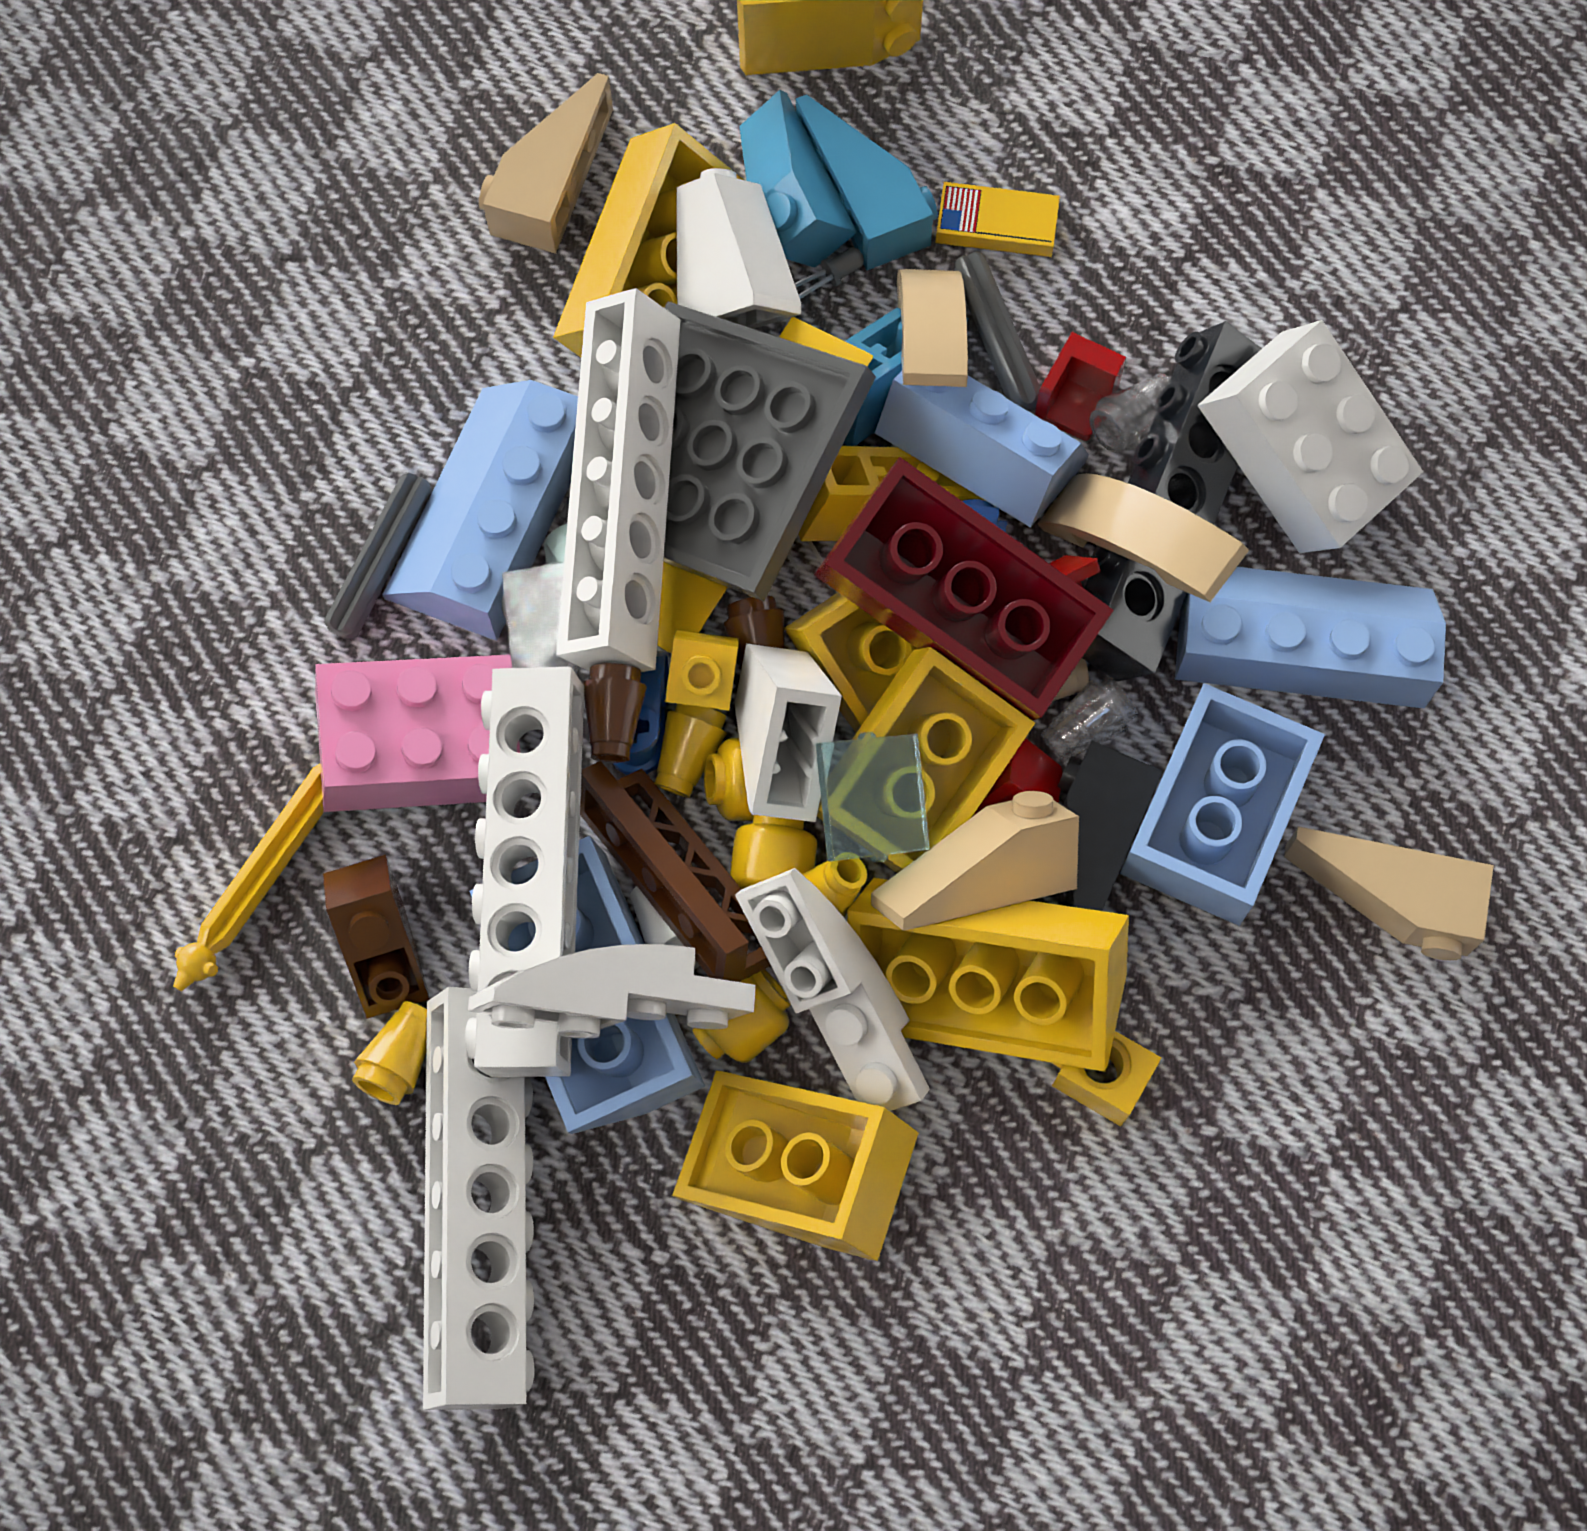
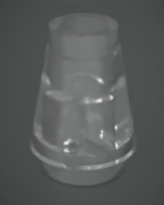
[1089,373,1170,453]
[1040,675,1138,763]

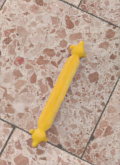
[173,763,324,992]

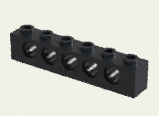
[1082,321,1262,682]

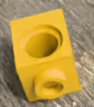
[665,630,738,711]
[1052,1031,1162,1127]

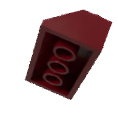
[814,457,1114,721]

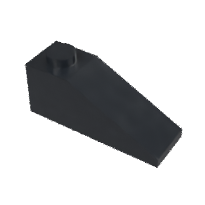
[1057,740,1163,911]

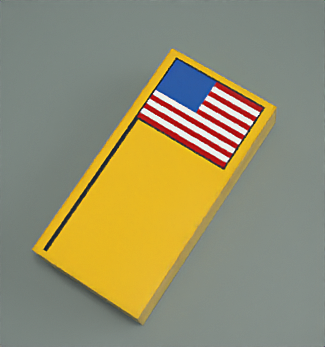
[935,182,1060,257]

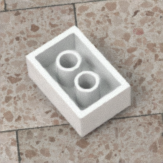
[1197,320,1423,554]

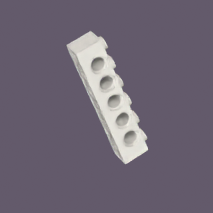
[556,288,681,672]
[465,667,584,1077]
[423,987,534,1410]

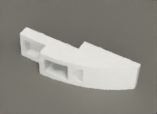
[735,868,930,1111]
[468,944,755,1038]

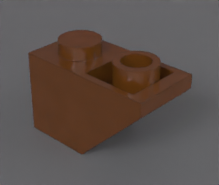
[323,854,430,1019]

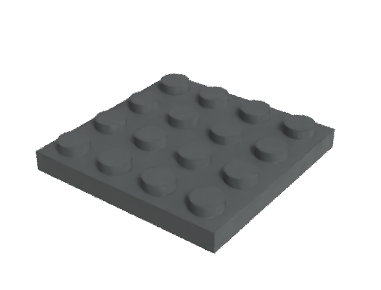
[559,301,876,601]

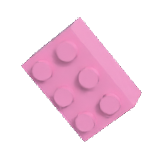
[315,655,520,812]

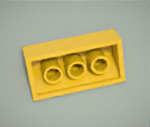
[553,123,744,358]
[847,878,1129,1072]

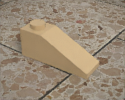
[479,73,613,254]
[871,791,1079,931]
[1284,826,1494,960]

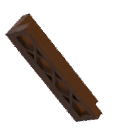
[580,760,771,982]

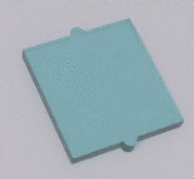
[815,731,930,862]

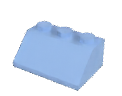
[875,371,1089,527]

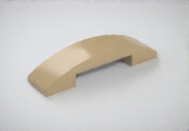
[897,269,968,387]
[1038,474,1249,602]

